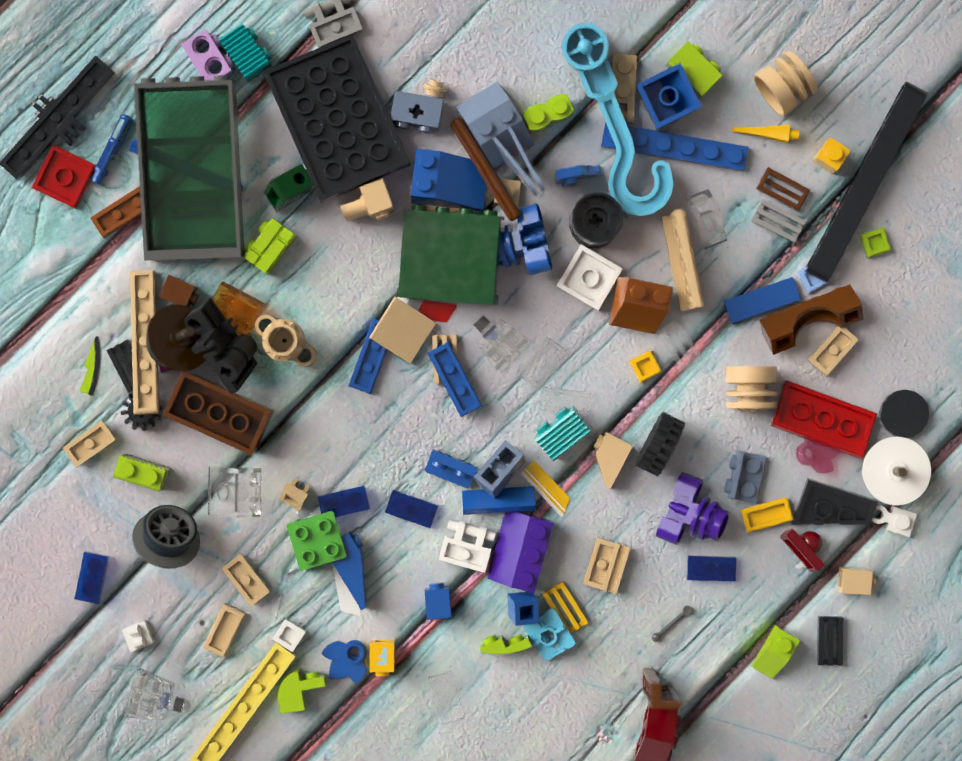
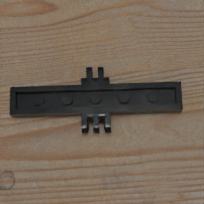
[0,55,115,180]

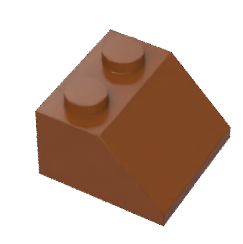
[609,277,673,334]

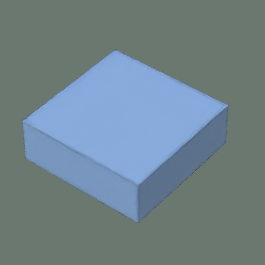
[797,267,830,293]

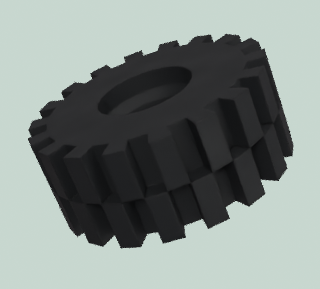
[635,411,685,477]

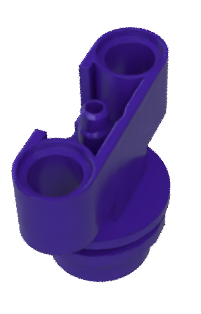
[656,472,730,545]

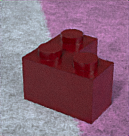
[634,704,681,761]

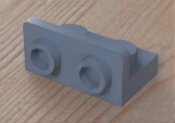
[724,450,766,504]

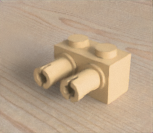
[341,179,395,222]

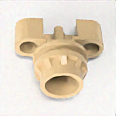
[255,315,317,367]

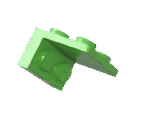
[286,511,347,571]

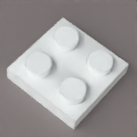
[556,244,623,311]

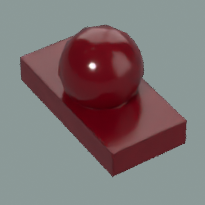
[780,529,825,572]

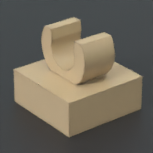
[279,478,309,511]

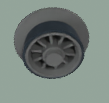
[132,505,200,569]

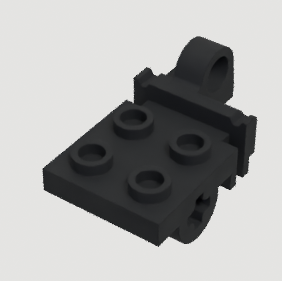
[184,297,258,394]

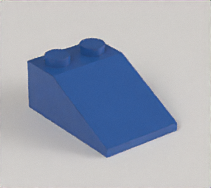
[411,149,486,211]

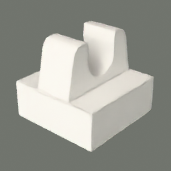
[122,620,155,652]

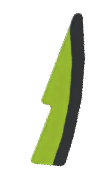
[80,336,100,396]

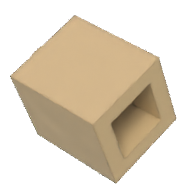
[837,566,876,595]

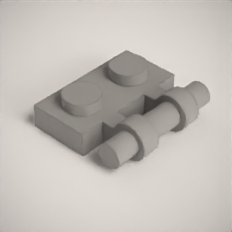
[303,0,363,48]

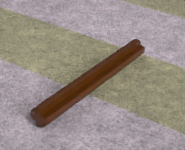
[450,117,521,221]

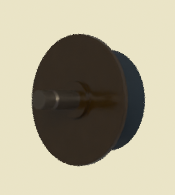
[146,305,206,372]

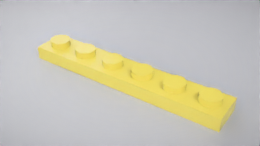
[190,642,296,761]

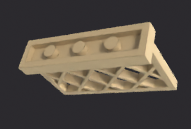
[661,209,705,312]

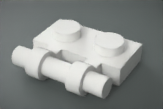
[438,520,496,573]

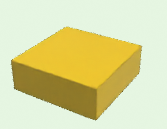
[629,350,662,383]

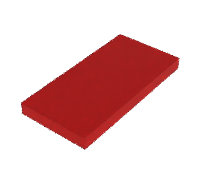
[770,380,877,459]

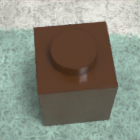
[159,275,199,307]

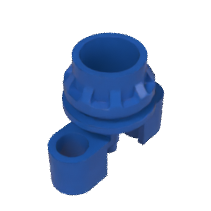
[498,204,552,275]

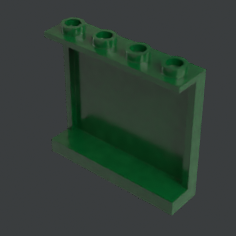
[398,205,504,305]

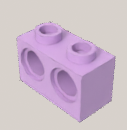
[181,29,235,81]

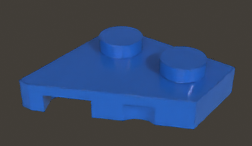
[554,165,602,187]

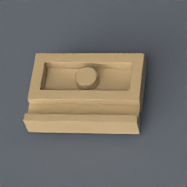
[583,537,631,594]

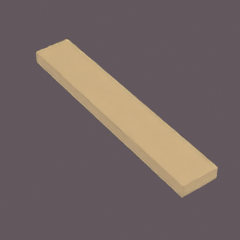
[130,270,160,415]

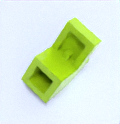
[278,668,327,714]

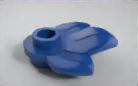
[322,640,367,684]

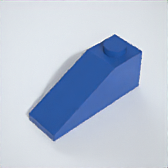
[332,531,367,610]

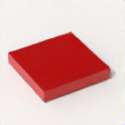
[31,144,96,209]

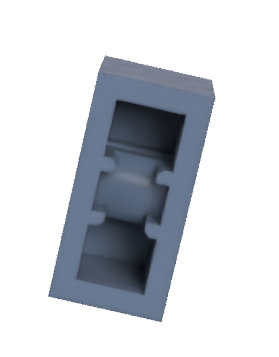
[390,91,444,134]
[474,440,526,499]

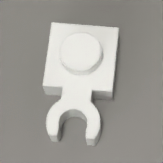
[871,505,917,537]

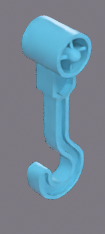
[562,23,674,216]

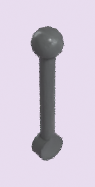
[652,605,692,642]

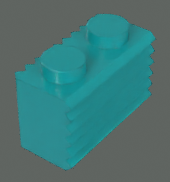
[218,23,272,82]
[535,406,592,462]

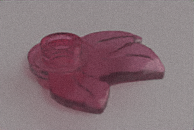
[796,439,840,474]

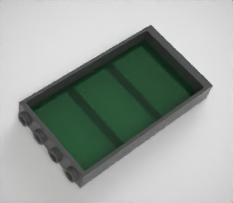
[134,75,245,261]

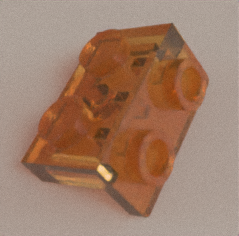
[213,281,265,335]

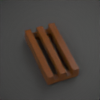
[756,167,810,212]

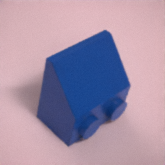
[636,63,702,131]

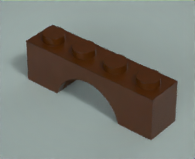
[760,284,864,355]

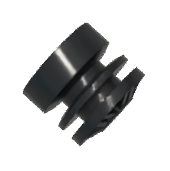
[569,192,623,249]

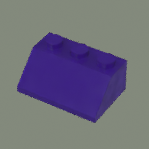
[487,512,553,594]

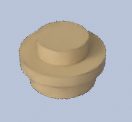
[423,79,448,98]

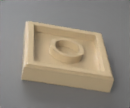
[369,297,436,364]

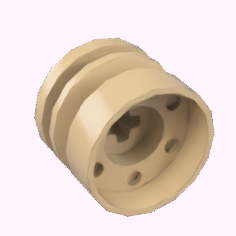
[753,50,818,116]
[725,366,777,412]

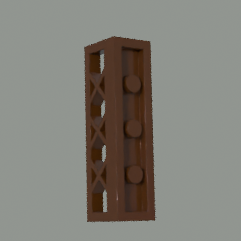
[643,668,681,709]

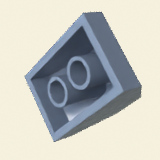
[456,82,546,196]

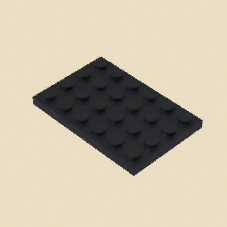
[263,34,411,203]

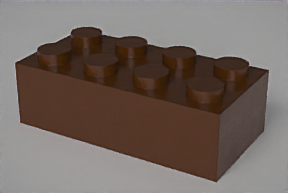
[162,371,275,455]

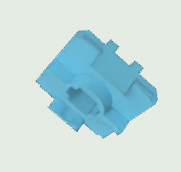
[523,608,577,661]

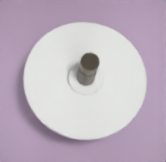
[862,437,931,505]

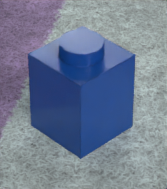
[424,582,452,620]
[508,592,539,626]

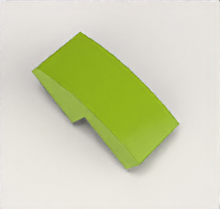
[480,634,532,654]

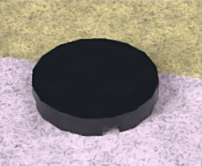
[879,389,929,438]

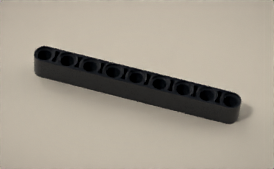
[805,81,928,283]

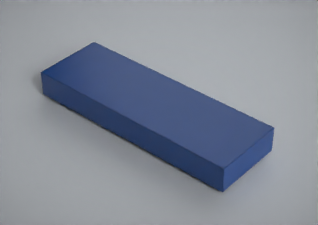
[723,277,801,324]
[348,318,387,394]
[427,342,482,417]
[462,486,536,515]

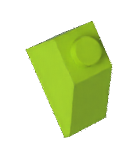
[751,625,800,679]

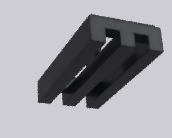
[106,339,133,393]
[817,616,843,666]

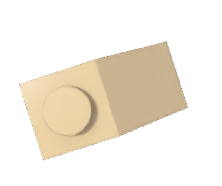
[593,432,633,489]

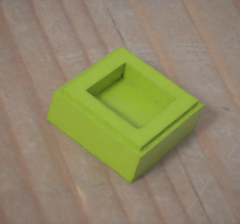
[859,227,891,258]

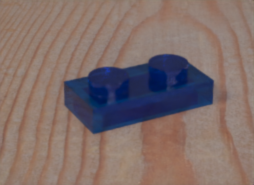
[317,485,370,517]
[385,489,438,528]
[74,551,109,604]
[686,555,736,582]

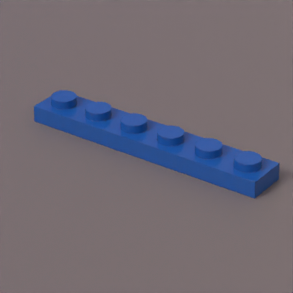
[601,122,749,171]

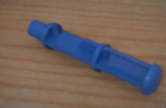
[91,114,134,185]

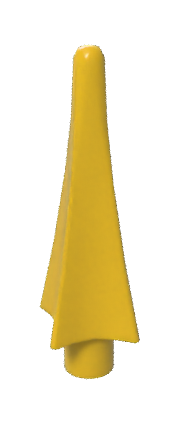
[732,125,799,143]

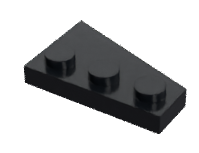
[792,478,878,525]

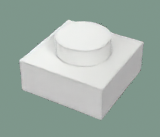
[272,618,306,652]

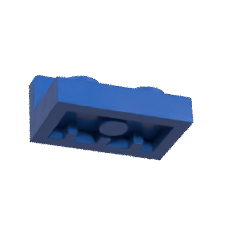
[425,449,478,489]

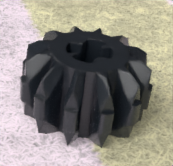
[121,393,163,431]

